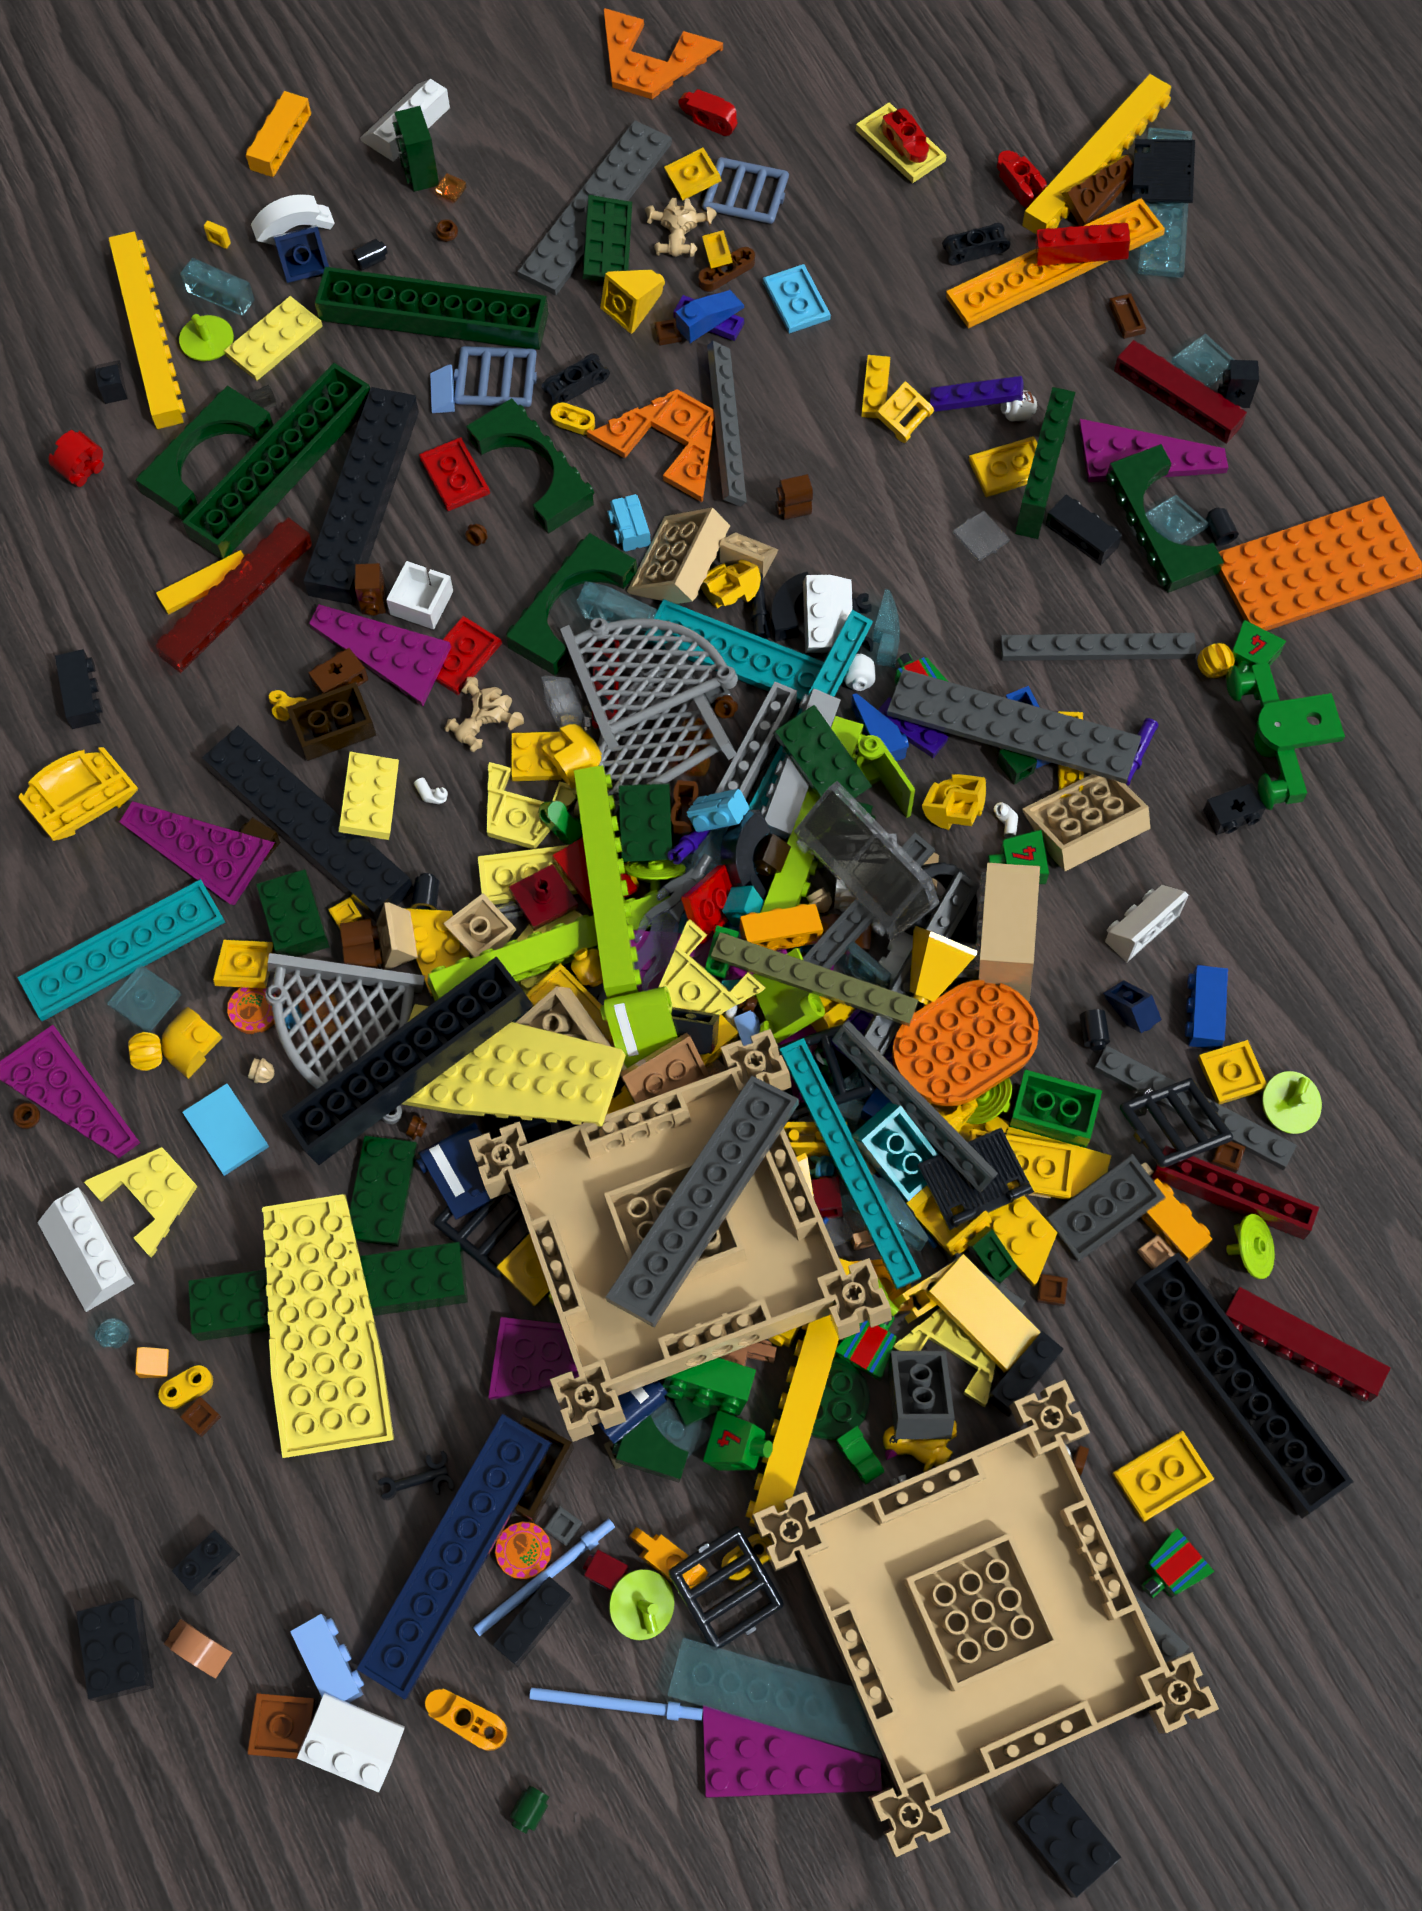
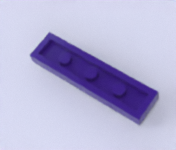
[930,376,1024,412]

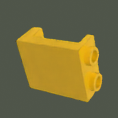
[906,1186,992,1257]

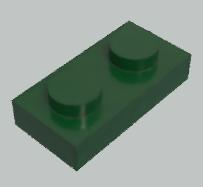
[967,1226,1018,1283]

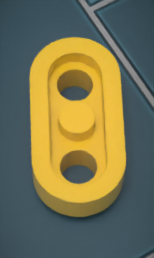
[551,403,595,435]
[159,1365,213,1409]
[722,1534,772,1581]

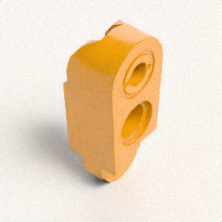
[629,1527,709,1588]
[425,1688,507,1751]

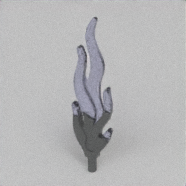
[634,854,712,991]

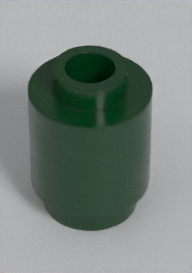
[509,1785,549,1834]

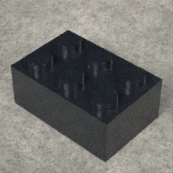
[76,1598,154,1702]
[1013,1783,1122,1898]

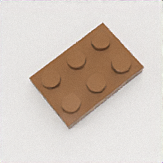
[620,1033,710,1104]

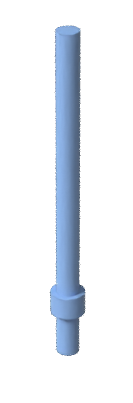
[473,1518,615,1636]
[530,1687,703,1721]

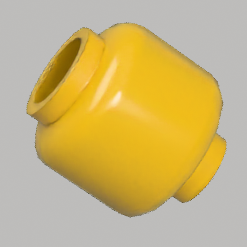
[571,947,603,987]

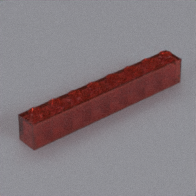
[155,517,312,673]

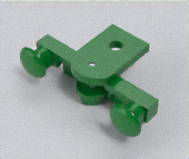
[1226,663,1345,810]

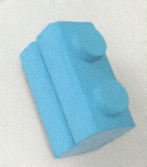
[607,494,651,552]
[687,789,749,832]

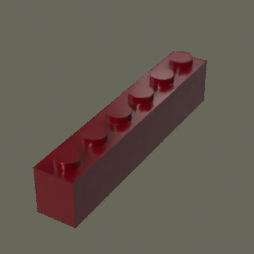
[1114,340,1247,444]
[1152,1146,1319,1240]
[1225,1287,1391,1402]

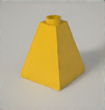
[600,270,665,334]
[909,926,978,1005]

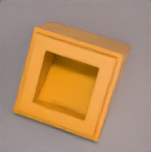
[136,1347,169,1378]

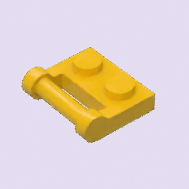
[875,381,934,443]

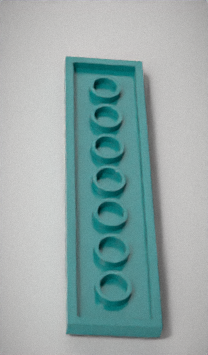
[645,599,824,704]
[17,879,225,1022]

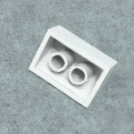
[803,575,852,653]
[1105,885,1189,962]
[297,1693,405,1792]

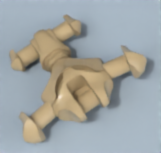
[645,198,716,257]
[444,676,524,752]

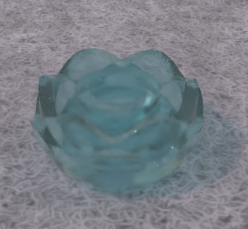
[95,1318,130,1348]

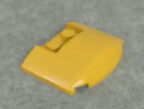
[19,747,138,841]

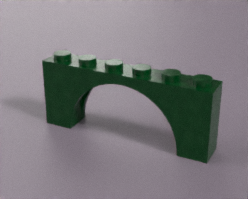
[136,385,274,521]
[1015,387,1076,539]
[466,398,594,534]
[1106,444,1224,593]
[506,533,637,676]
[612,1415,689,1483]

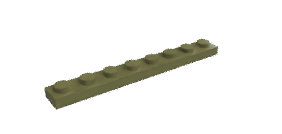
[711,932,918,1026]

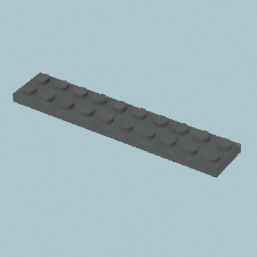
[518,120,672,296]
[887,669,1142,784]
[605,1076,799,1327]

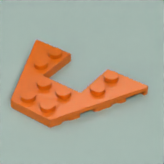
[604,8,723,99]
[587,389,715,502]

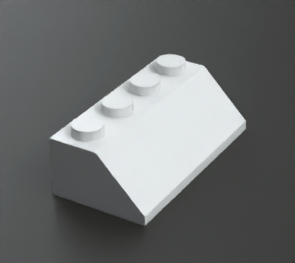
[360,79,450,162]
[37,1188,135,1312]

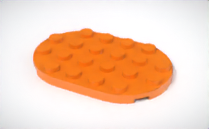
[892,980,1039,1106]

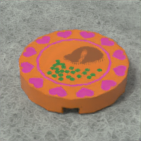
[227,987,276,1034]
[495,1521,552,1580]

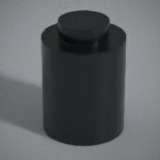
[351,239,388,271]
[1205,507,1239,546]
[411,873,440,910]
[1079,1009,1110,1051]

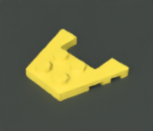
[487,762,578,849]
[658,919,765,1015]
[84,1147,197,1257]
[893,1308,996,1407]

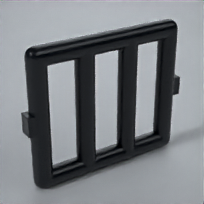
[778,1022,874,1120]
[1120,1078,1233,1168]
[434,1186,529,1278]
[669,1526,784,1651]

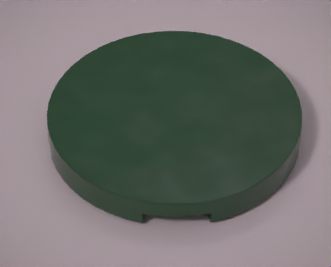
[787,1357,870,1440]

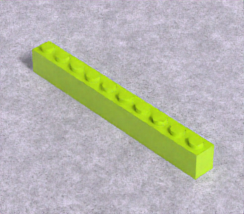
[761,716,866,913]
[574,765,642,999]
[427,890,676,1001]

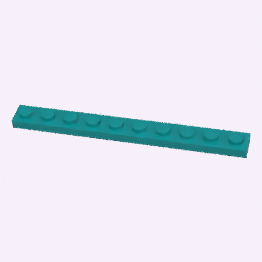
[749,610,873,810]
[779,1038,922,1290]

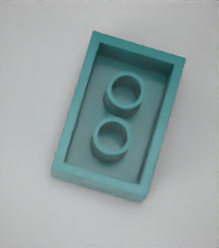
[852,1102,938,1201]

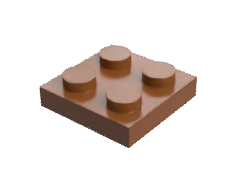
[248,1693,316,1759]

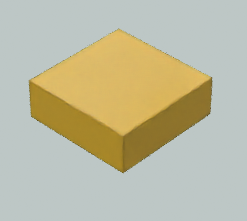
[204,220,231,249]
[328,897,363,931]

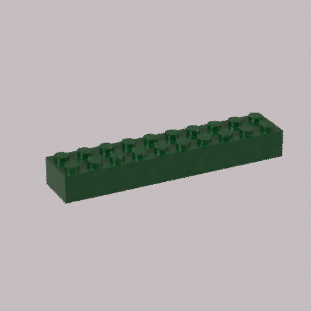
[315,267,549,350]
[182,363,370,559]
[188,1242,468,1341]

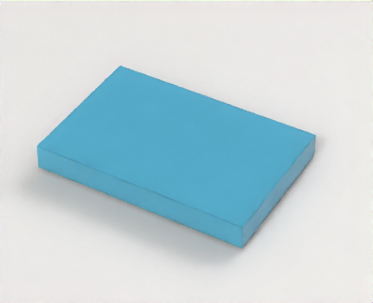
[763,264,831,334]
[182,1084,269,1176]

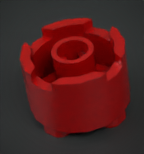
[49,430,104,487]

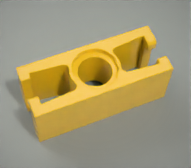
[893,1261,955,1324]

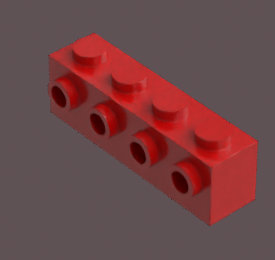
[1036,223,1130,266]

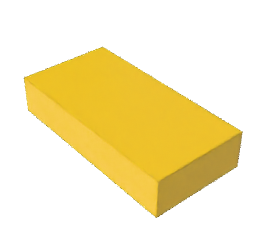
[702,230,733,269]

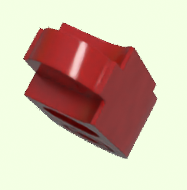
[678,89,738,136]
[882,108,929,163]
[997,150,1047,208]

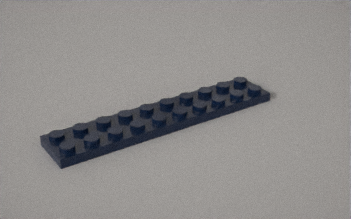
[357,1414,552,1700]

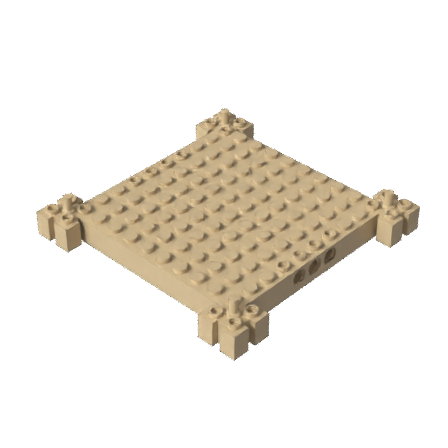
[469,1029,892,1442]
[752,1380,1219,1857]

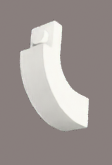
[251,195,335,245]

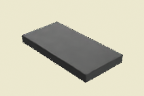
[1046,1154,1166,1262]

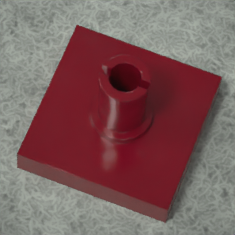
[509,864,578,931]

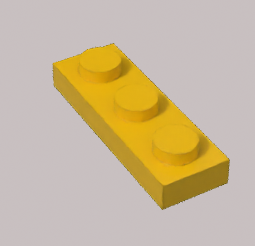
[861,355,890,419]

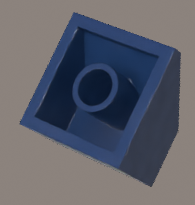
[273,225,329,283]

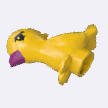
[883,1420,957,1472]

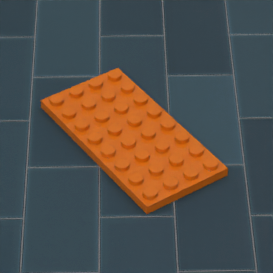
[1219,496,1422,631]

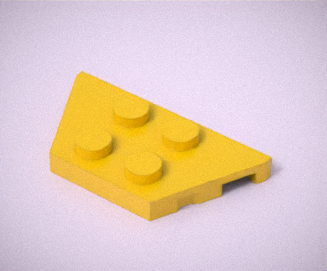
[404,908,470,996]
[989,1196,1058,1287]

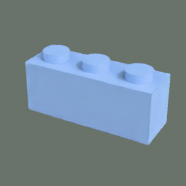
[290,1614,364,1703]

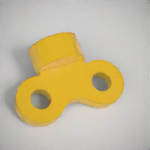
[269,690,307,721]

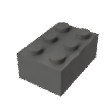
[888,1351,955,1439]

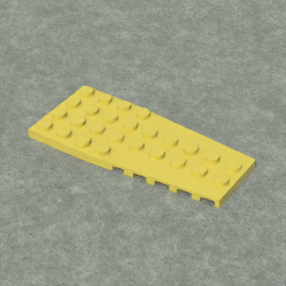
[402,1004,626,1127]
[262,1194,394,1458]

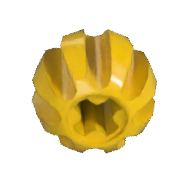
[1197,643,1235,678]
[128,1032,162,1070]

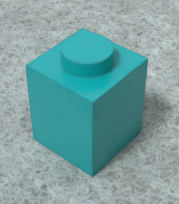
[722,886,764,927]

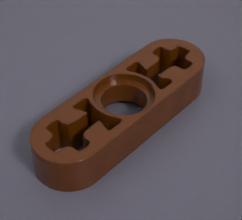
[699,247,755,292]

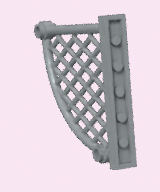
[560,618,738,749]
[598,642,737,820]
[266,953,425,1124]

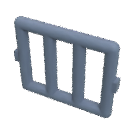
[702,157,789,224]
[454,346,537,407]

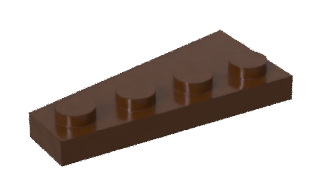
[1061,155,1134,226]

